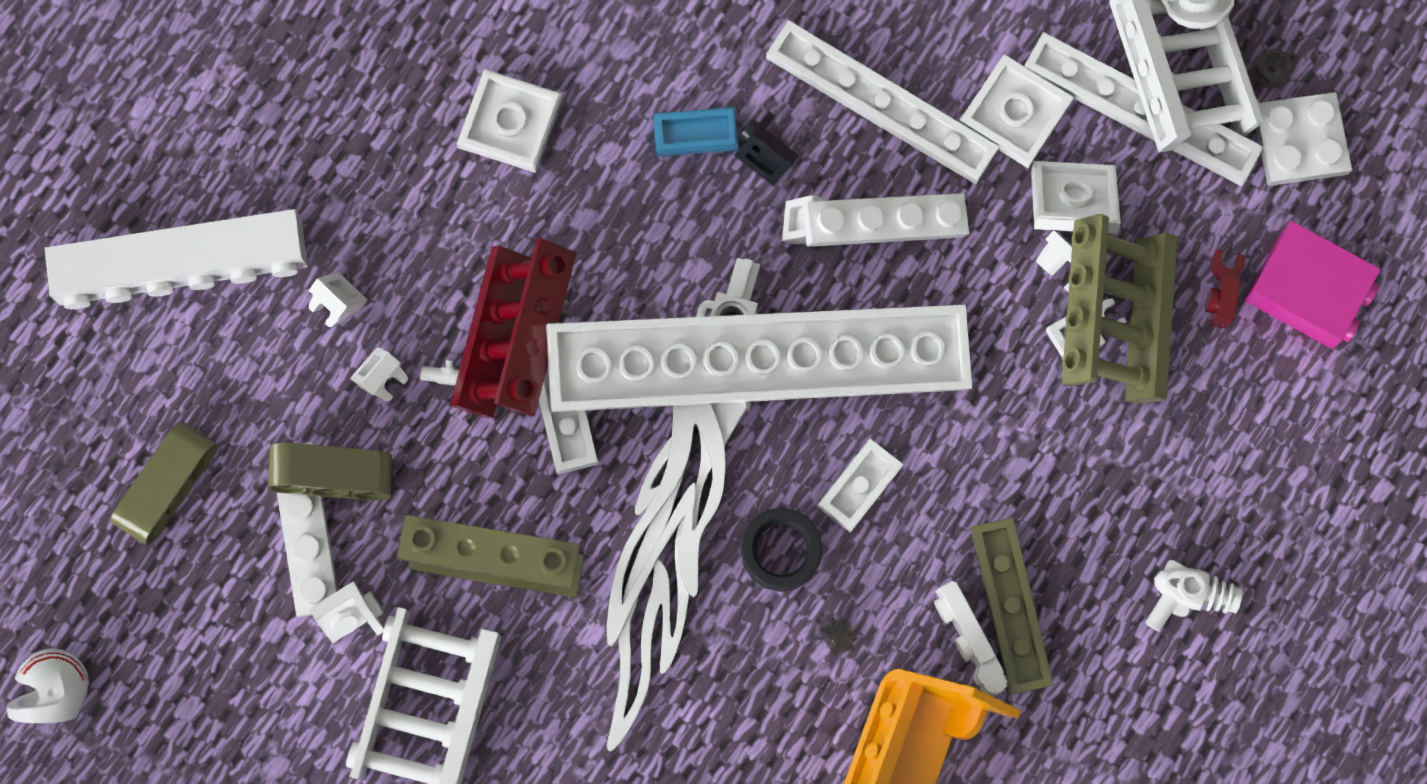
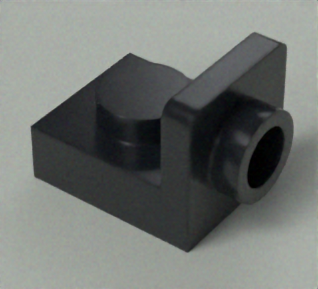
[734,111,799,186]

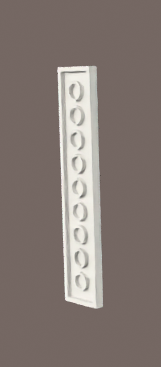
[546,305,972,412]

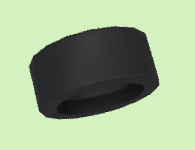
[741,507,823,592]

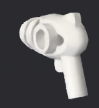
[1145,560,1243,632]

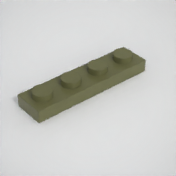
[970,517,1053,695]

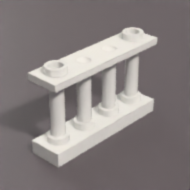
[1109,0,1264,153]
[346,607,502,784]

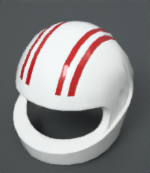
[7,649,89,723]

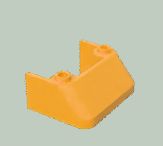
[844,669,1021,784]

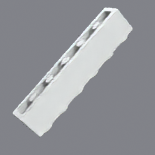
[45,209,308,309]

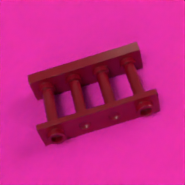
[450,238,577,418]

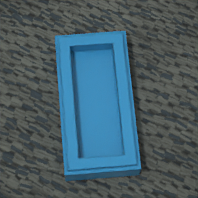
[653,107,738,157]

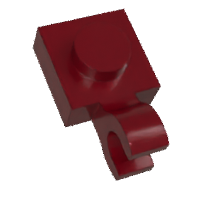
[1205,250,1245,329]

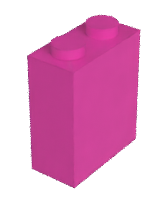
[1244,221,1381,349]

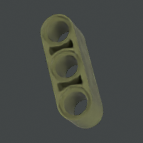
[111,421,218,546]
[268,443,392,501]

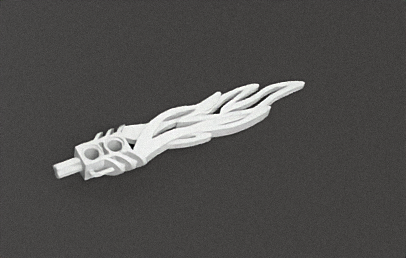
[607,258,761,751]

